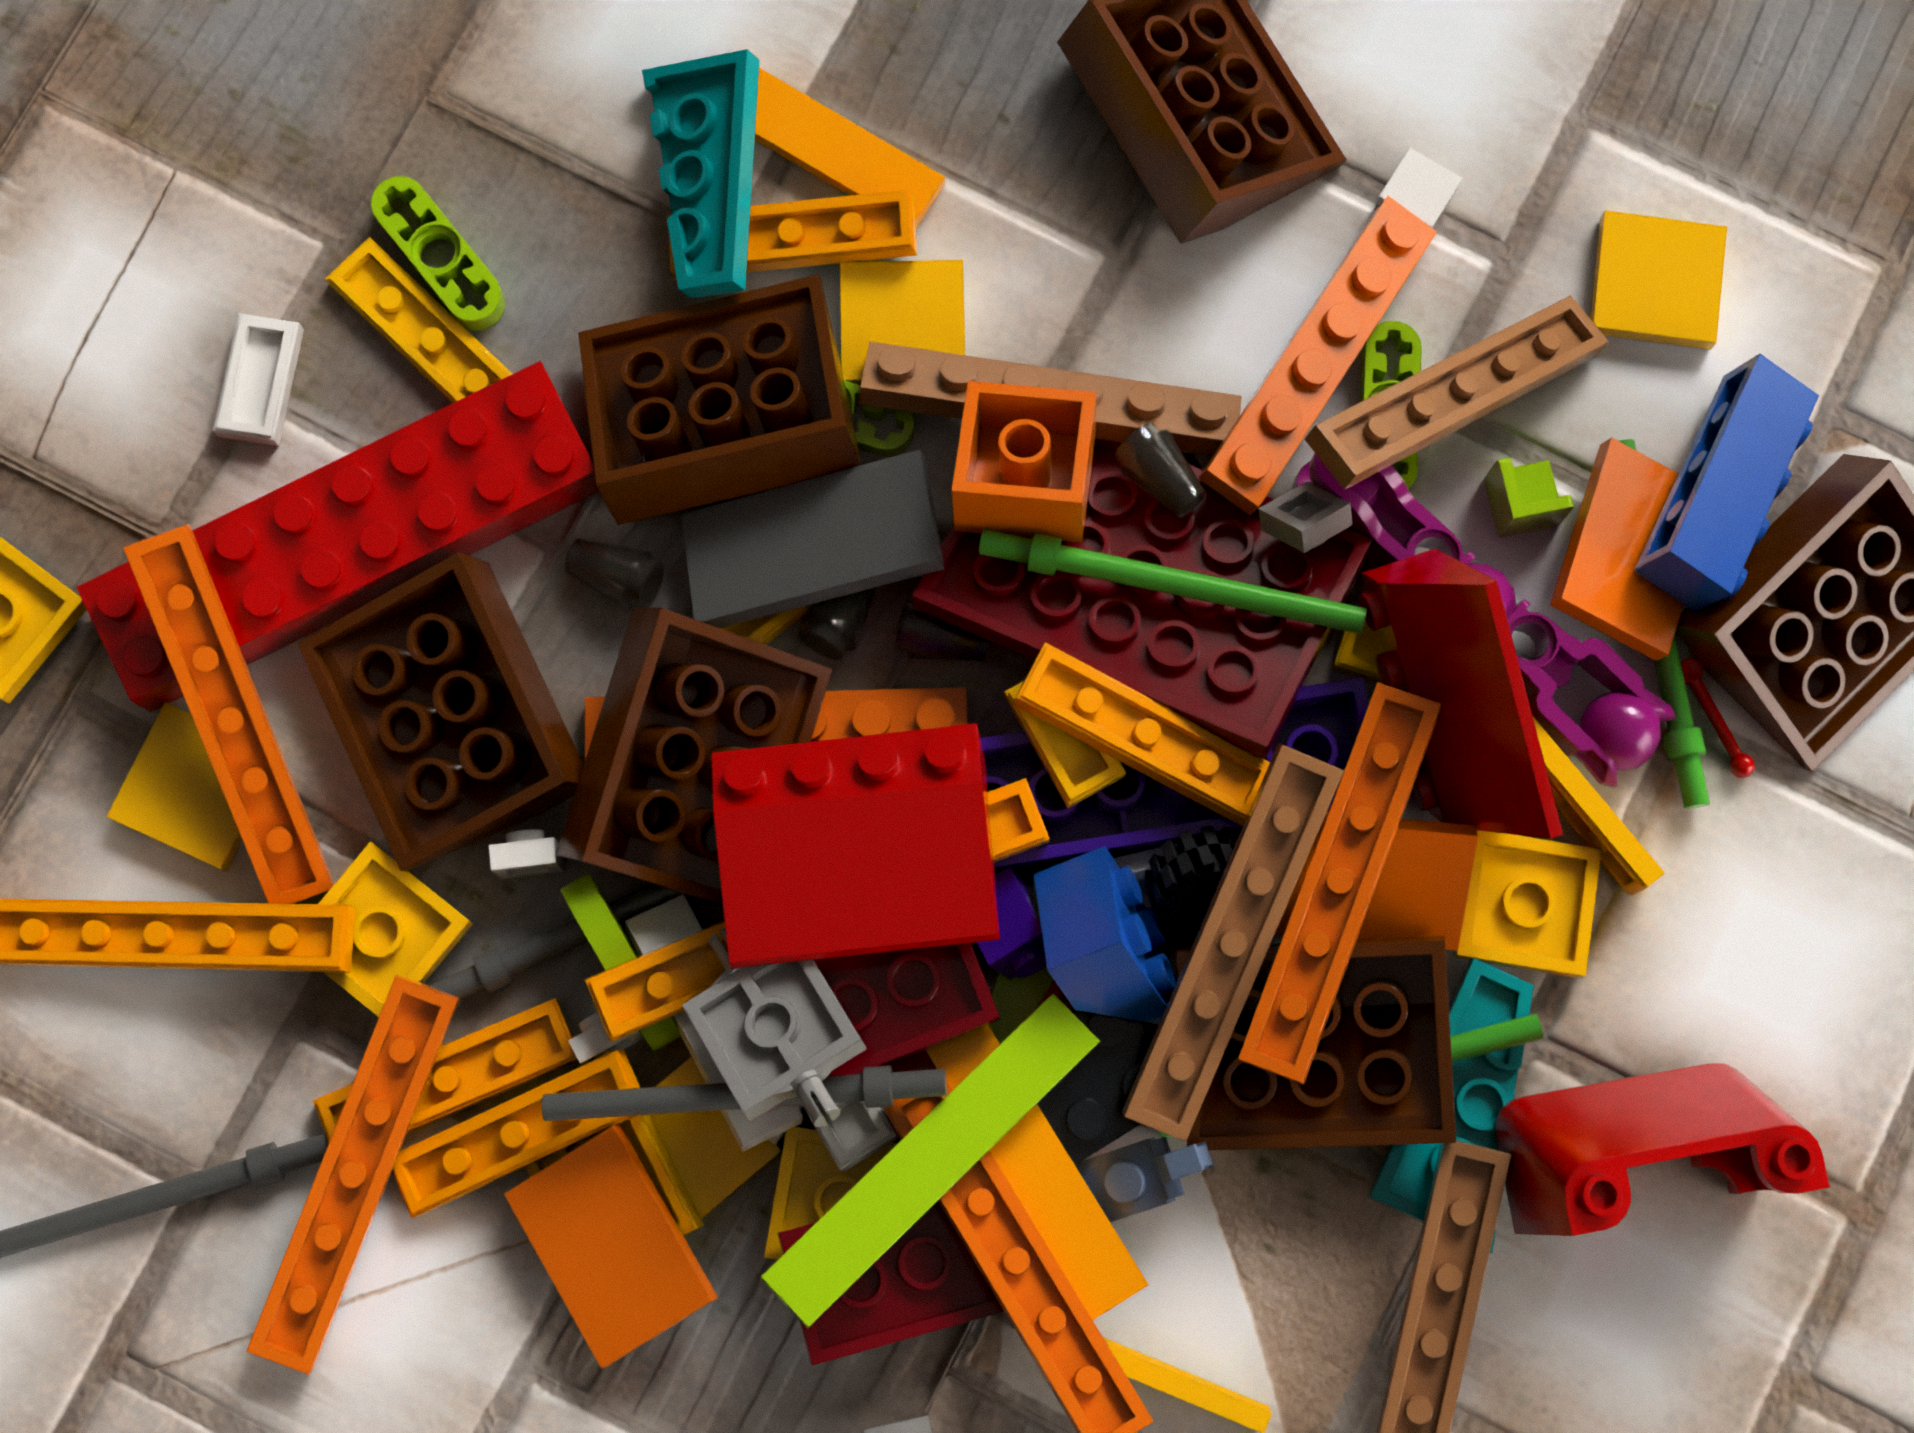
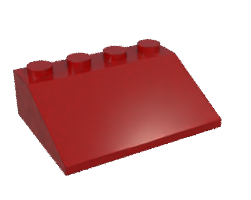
[1360,549,1563,839]
[712,723,1000,969]

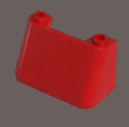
[1495,1063,1830,1236]

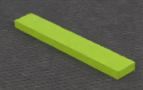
[761,993,1100,1328]

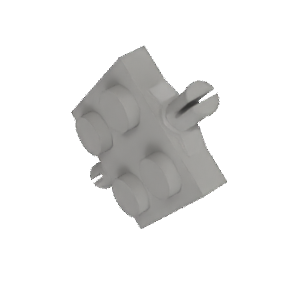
[682,928,867,1127]

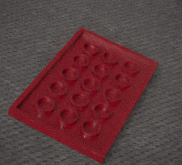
[912,439,1373,759]

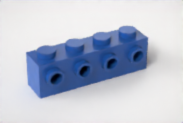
[1634,353,1819,612]

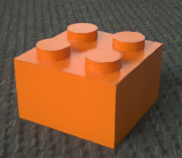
[951,381,1096,543]

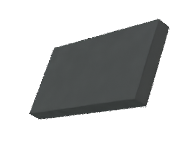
[681,449,944,628]

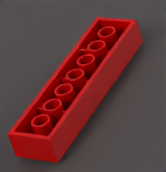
[76,361,599,713]

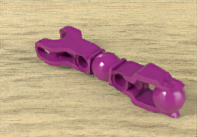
[1292,452,1676,787]

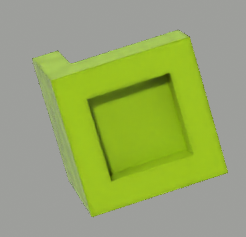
[1484,457,1574,538]

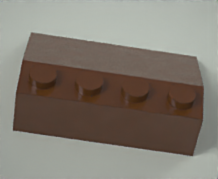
[1057,0,1347,244]
[578,274,861,525]
[1676,454,1914,772]
[297,552,584,871]
[556,607,832,905]
[1176,936,1456,1150]

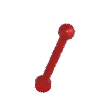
[1681,658,1755,778]

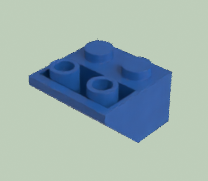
[1034,846,1177,1024]

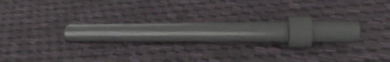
[429,884,688,1000]
[542,1065,948,1121]
[0,1133,329,1258]

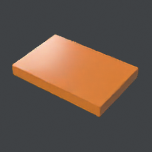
[1550,437,1683,661]
[1274,812,1478,951]
[504,1124,718,1369]

